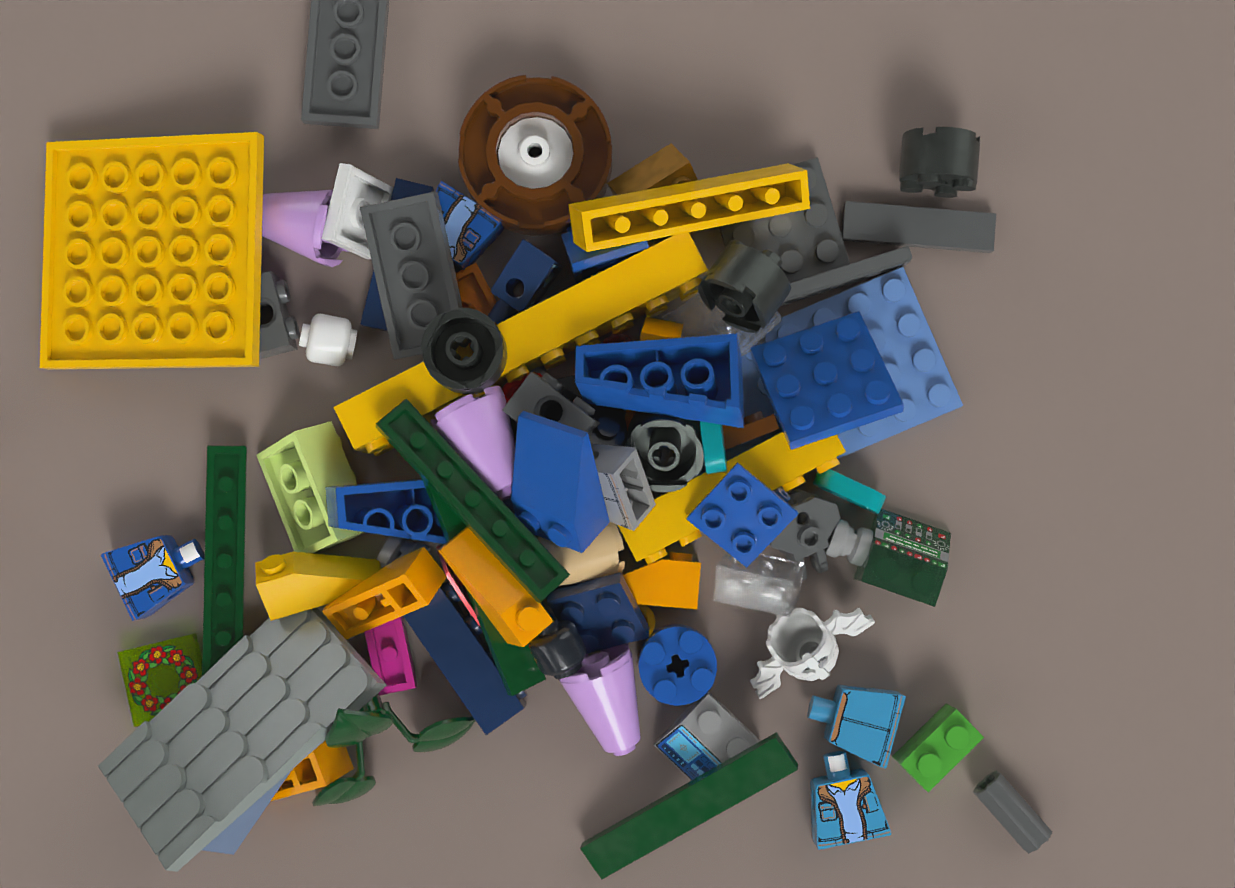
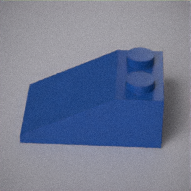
[511,411,610,553]

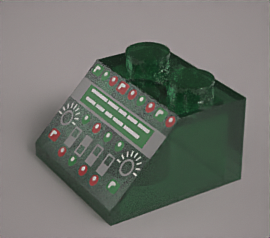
[854,508,951,607]

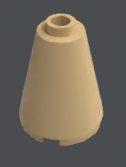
[537,522,625,586]

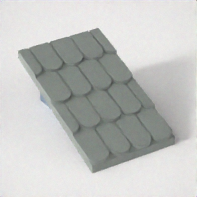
[98,607,387,872]

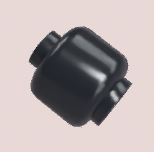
[528,617,586,679]

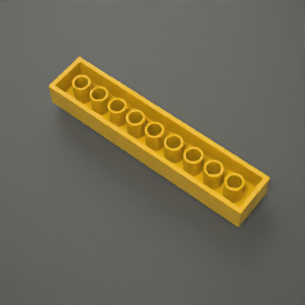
[333,232,708,456]

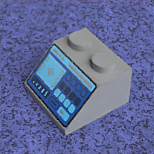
[653,691,760,781]

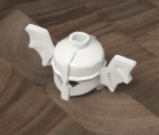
[750,608,875,699]

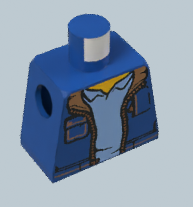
[436,181,504,270]
[101,535,205,621]

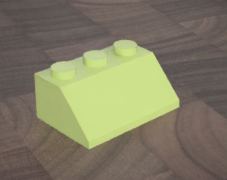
[256,421,365,554]

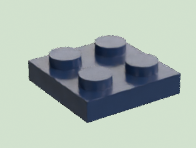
[547,572,650,654]

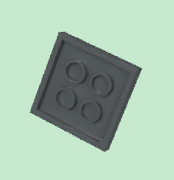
[719,157,850,283]

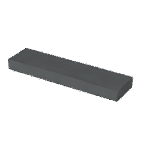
[841,201,996,253]
[781,246,913,306]

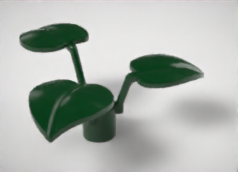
[312,693,476,806]

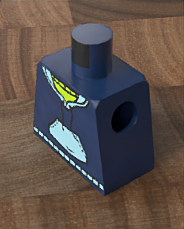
[488,239,563,324]

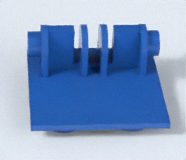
[686,462,799,568]

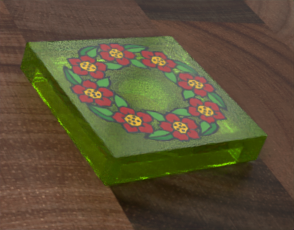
[117,633,202,727]

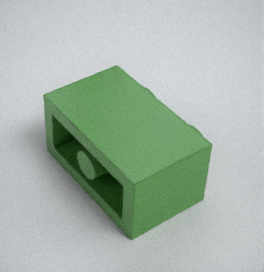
[892,703,984,792]

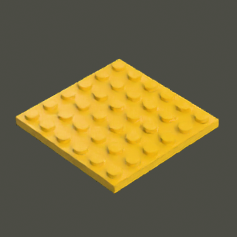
[40,132,264,370]

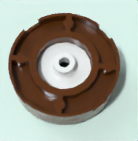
[458,75,612,236]

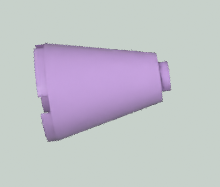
[262,190,348,267]
[430,386,516,501]
[559,644,641,756]

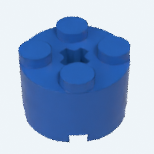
[638,623,717,706]

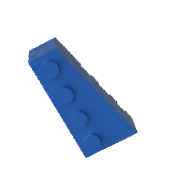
[575,333,744,428]
[325,479,447,544]

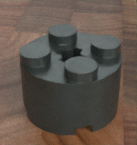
[899,127,981,198]
[698,240,791,333]
[421,308,507,394]
[625,411,704,492]

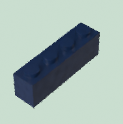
[403,581,528,735]

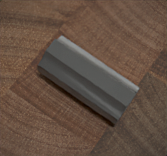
[973,770,1052,854]

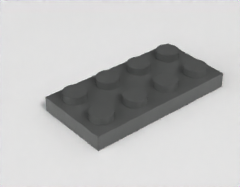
[301,0,389,129]
[360,192,463,360]

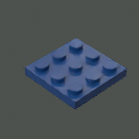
[750,311,904,450]

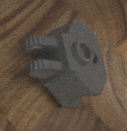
[769,489,840,582]

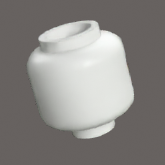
[299,313,357,366]

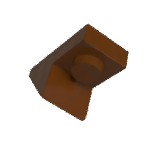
[722,411,780,450]

